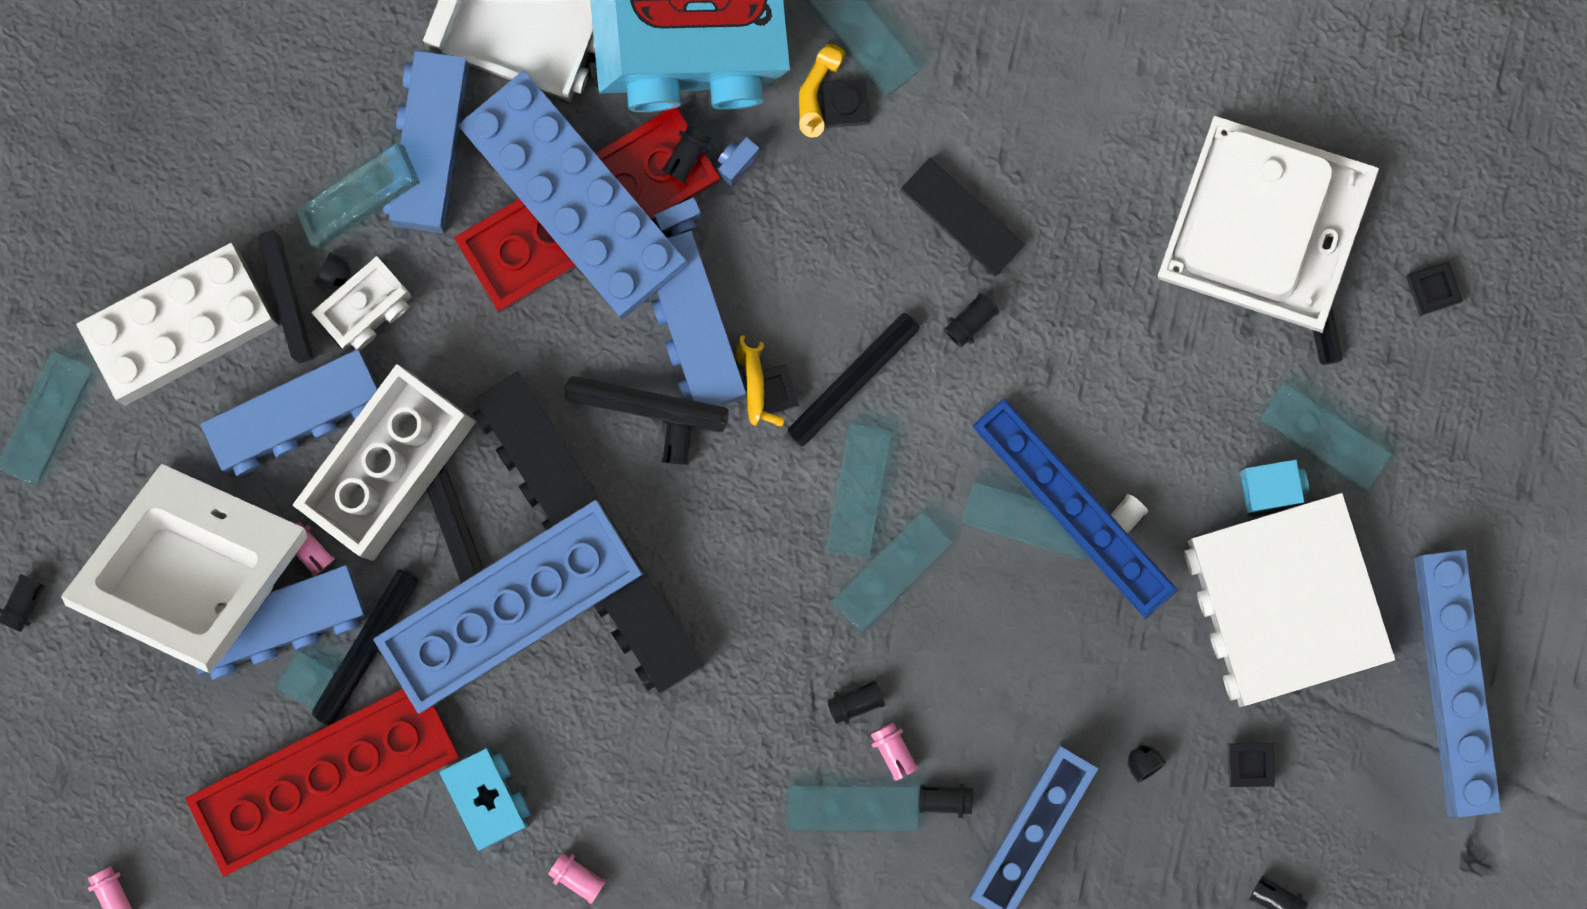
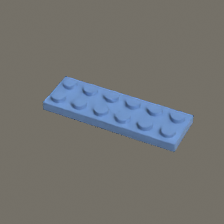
[458,70,689,320]
[373,500,644,714]

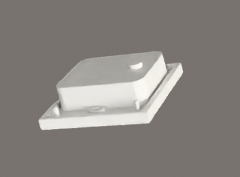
[1158,116,1379,333]
[61,464,308,673]

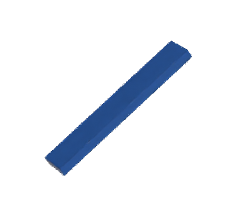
[972,398,1178,620]

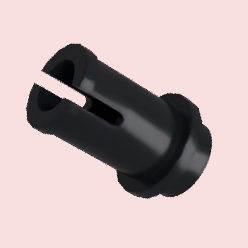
[661,125,711,184]
[944,293,1000,348]
[661,421,692,465]
[0,574,46,633]
[827,680,885,725]
[919,784,973,818]
[1249,875,1308,909]

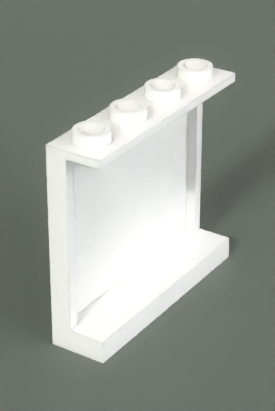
[423,0,595,103]
[1184,493,1395,707]

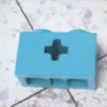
[439,748,531,851]

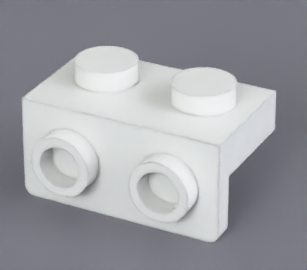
[311,256,412,353]

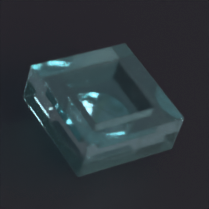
[275,650,336,710]

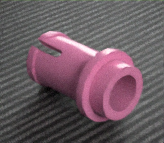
[295,521,335,577]
[871,722,919,781]
[548,852,607,904]
[88,866,132,909]

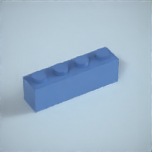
[383,50,469,234]
[651,231,747,407]
[200,349,379,477]
[195,565,369,680]
[968,746,1098,909]

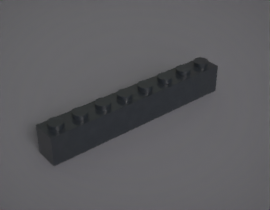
[472,371,705,694]

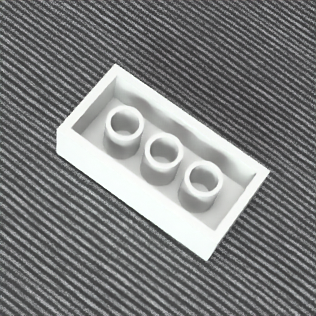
[76,243,278,406]
[293,364,477,561]

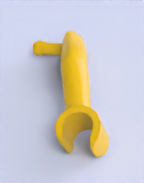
[799,43,846,138]
[733,335,785,427]

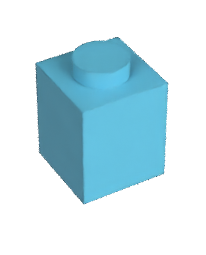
[1240,459,1309,514]

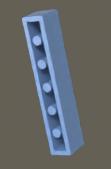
[1413,550,1501,818]

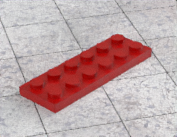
[454,108,720,313]
[185,689,461,877]

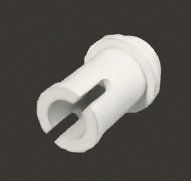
[1110,494,1149,534]

